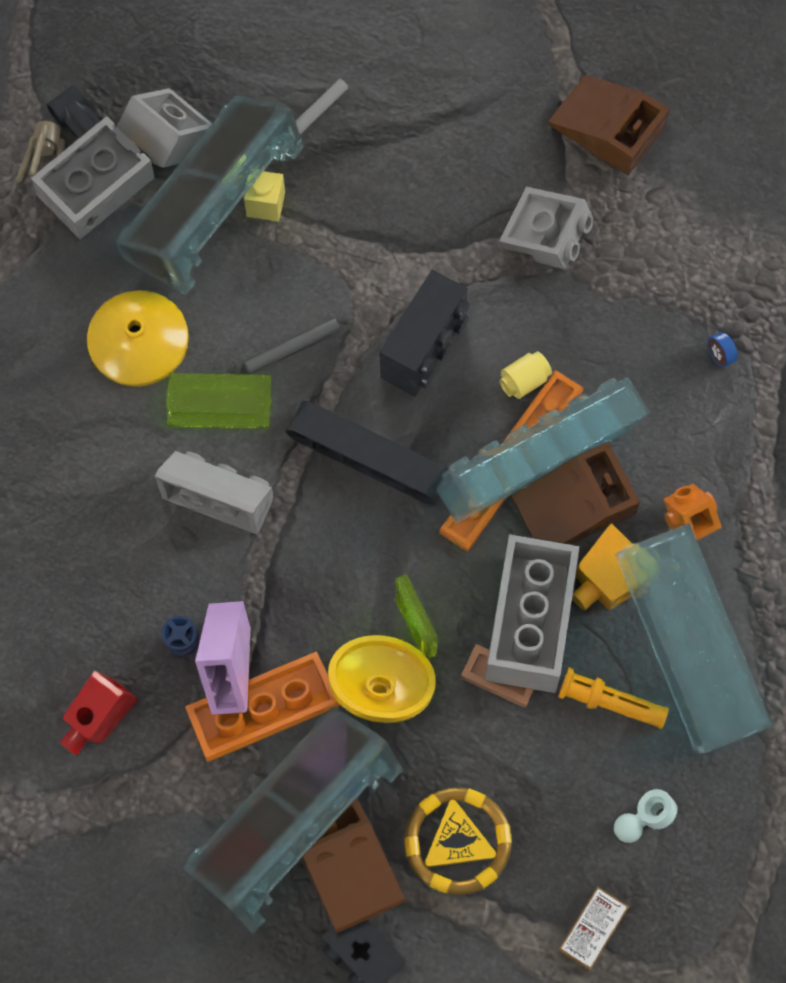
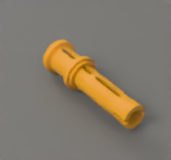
[558,667,669,730]

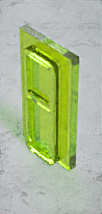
[166,373,272,428]

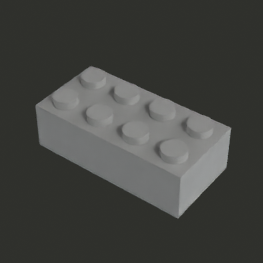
[484,534,579,693]

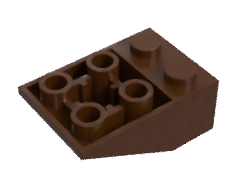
[548,75,670,176]
[512,442,640,545]
[289,797,405,933]

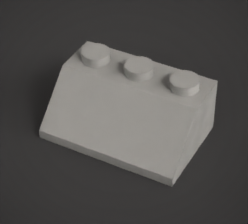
[155,451,274,535]

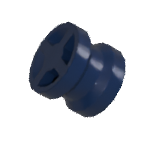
[161,616,199,657]

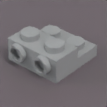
[499,187,593,269]

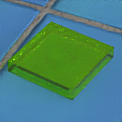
[394,574,438,659]

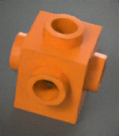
[663,484,722,543]

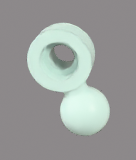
[614,789,677,843]

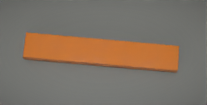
[439,370,584,552]

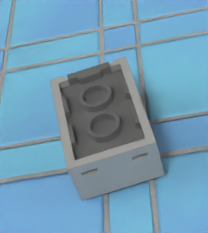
[31,116,155,239]

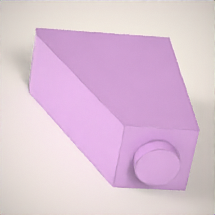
[195,601,251,715]

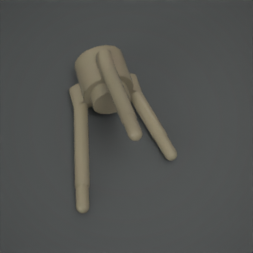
[15,121,66,183]

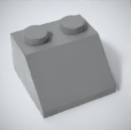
[117,88,216,168]

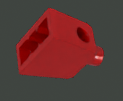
[60,671,139,755]

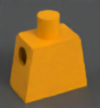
[572,523,659,611]

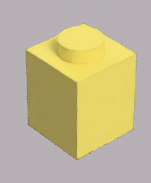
[244,169,285,222]

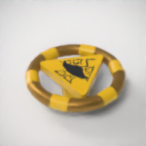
[404,787,512,895]

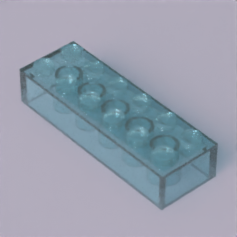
[436,377,650,524]
[615,523,772,754]

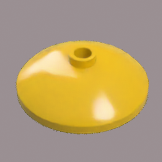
[87,290,189,386]
[328,635,436,723]

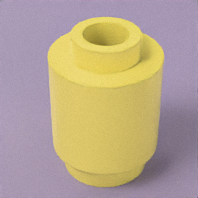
[499,351,552,399]

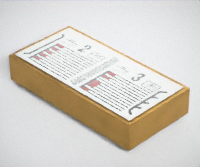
[558,887,629,971]

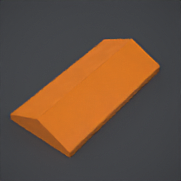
[185,651,341,762]

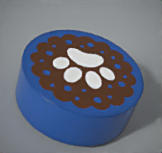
[707,332,737,368]

